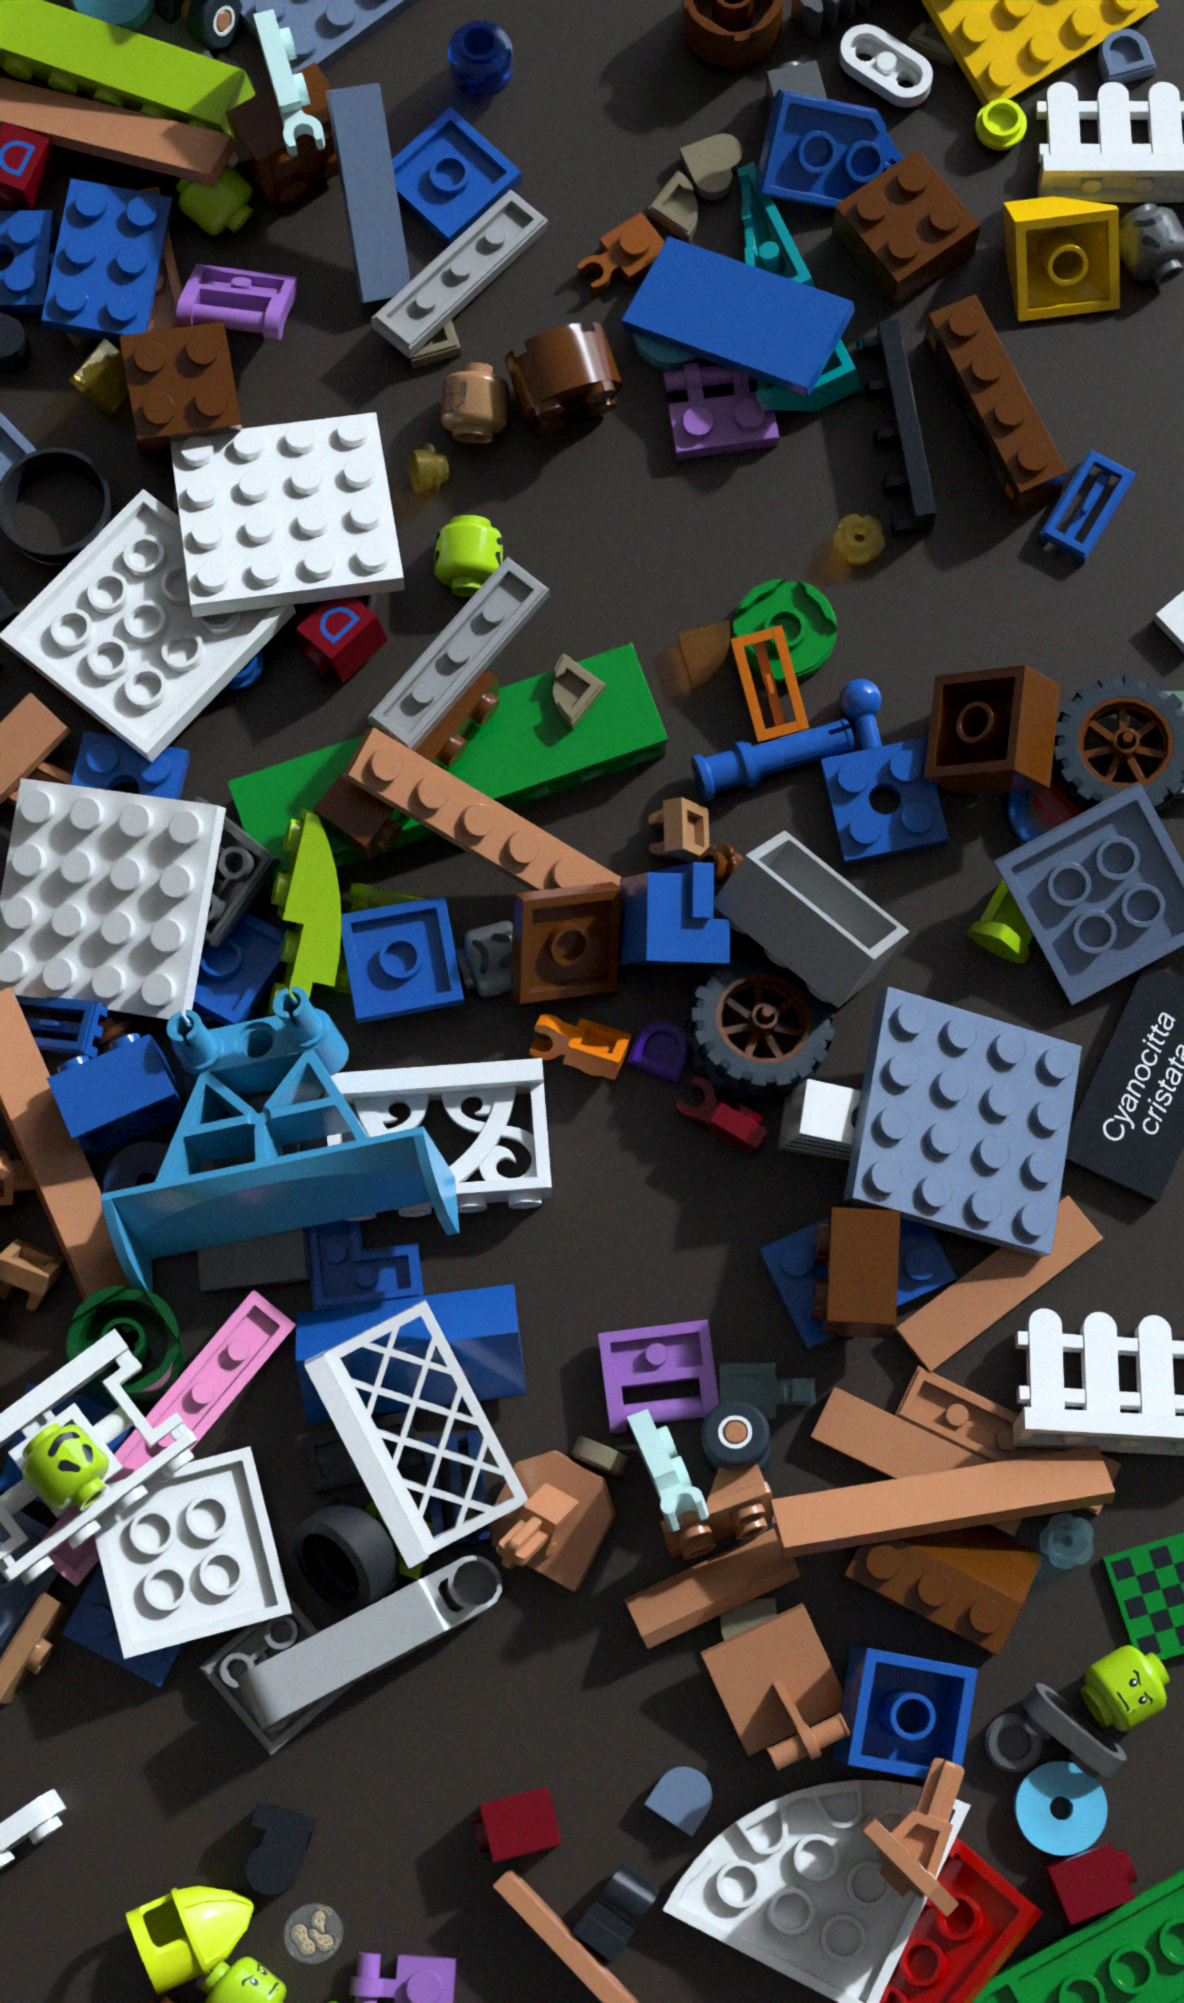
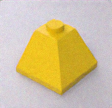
[1003,196,1120,322]

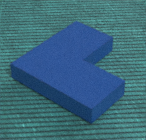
[307,1220,424,1311]

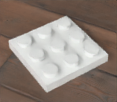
[94,1447,292,1659]

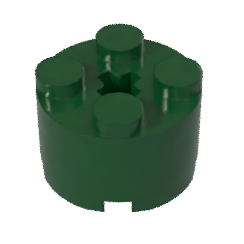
[66,1286,184,1411]

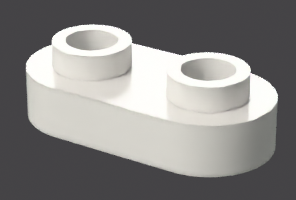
[839,24,933,107]
[0,1789,67,1870]

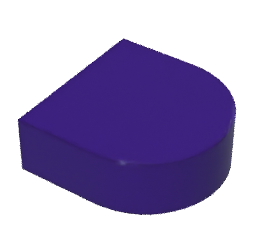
[627,1020,689,1085]

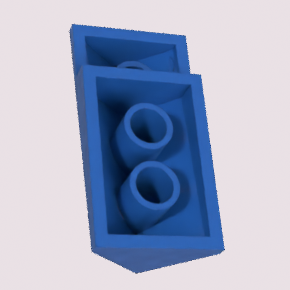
[296,1284,527,1424]

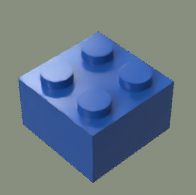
[47,1033,186,1158]
[832,1645,978,1779]

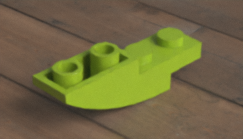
[268,808,341,1015]

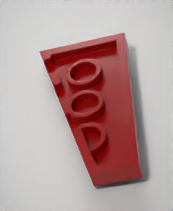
[879,1837,1043,2003]

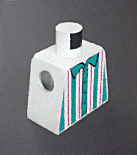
[777,1079,861,1160]

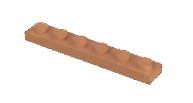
[342,727,622,891]

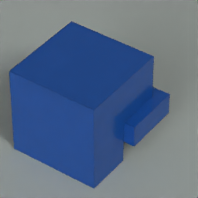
[619,862,730,968]

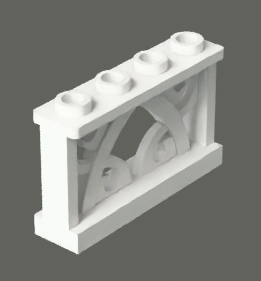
[324,1058,552,1221]

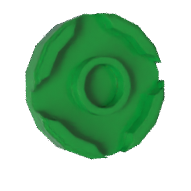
[732,579,837,683]

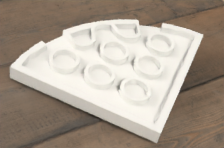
[662,1780,971,2003]

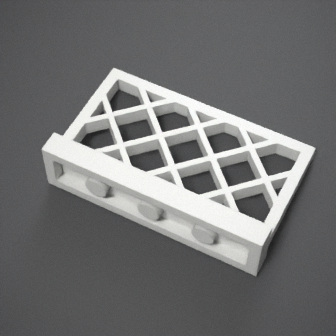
[304,1299,528,1568]

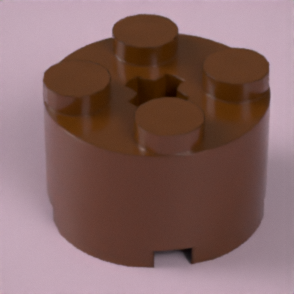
[682,0,784,72]
[504,322,623,433]

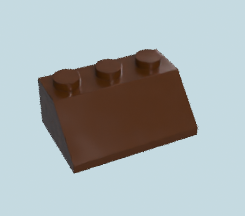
[840,1477,1042,1657]

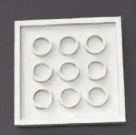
[170,412,405,617]
[0,489,296,763]
[0,778,226,1023]

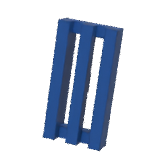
[1038,449,1136,565]
[15,995,108,1059]

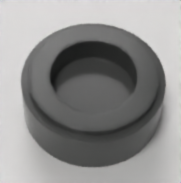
[983,1714,1042,1772]

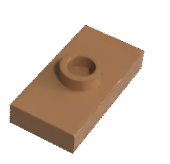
[0,1593,71,1704]

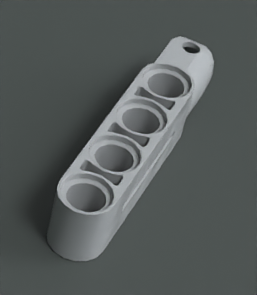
[236,1555,502,1731]

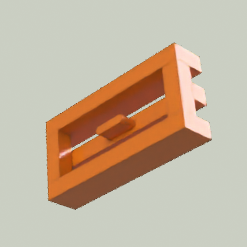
[730,625,809,742]

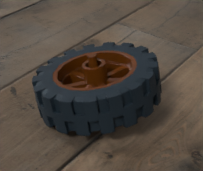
[1052,675,1184,813]
[685,952,834,1102]

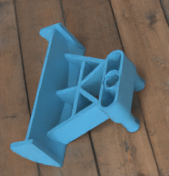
[101,986,459,1293]

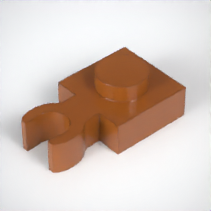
[577,212,665,296]

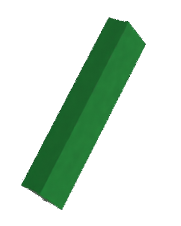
[227,643,668,892]

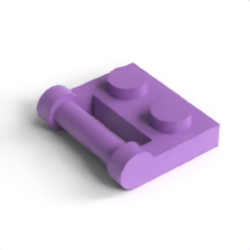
[176,264,297,341]
[598,1320,719,1435]

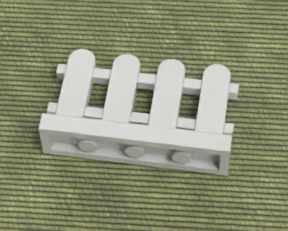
[1036,82,1184,202]
[1013,1309,1184,1456]

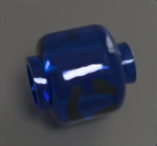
[448,20,514,98]

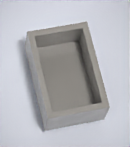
[714,830,910,1008]

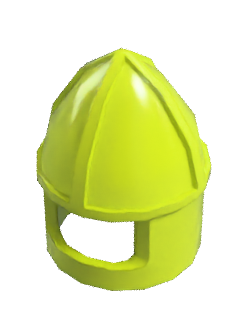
[126,1886,254,1995]

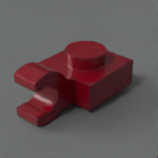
[676,1076,768,1158]

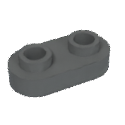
[1022,1683,1127,1778]

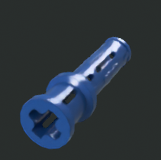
[691,718,855,802]

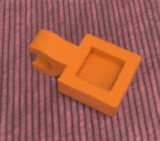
[529,1014,632,1080]

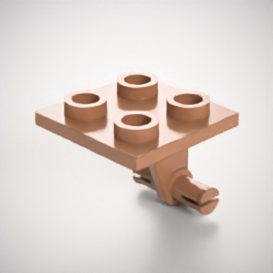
[700,1603,851,1771]

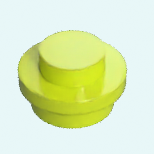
[975,99,1027,150]

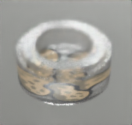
[284,1903,343,1964]

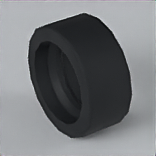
[293,1499,400,1613]

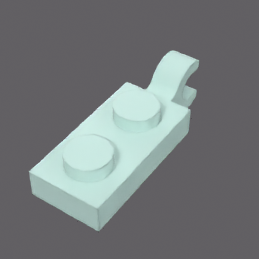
[253,9,325,157]
[627,1409,709,1532]

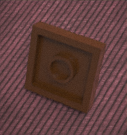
[510,882,622,1004]

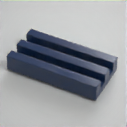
[423,1430,493,1551]

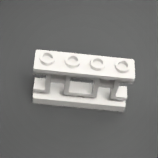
[0,1329,197,1585]

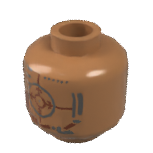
[440,362,509,443]

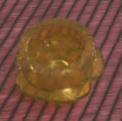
[408,443,449,495]
[833,514,885,564]

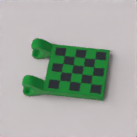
[1103,1532,1184,1661]

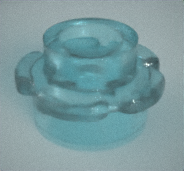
[1039,1513,1095,1569]

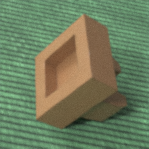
[648,797,709,863]
[0,1239,66,1311]

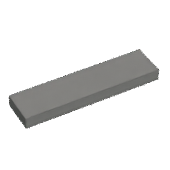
[371,189,548,359]
[367,557,550,751]

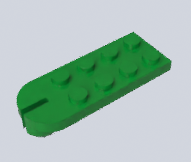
[972,1868,1184,2003]

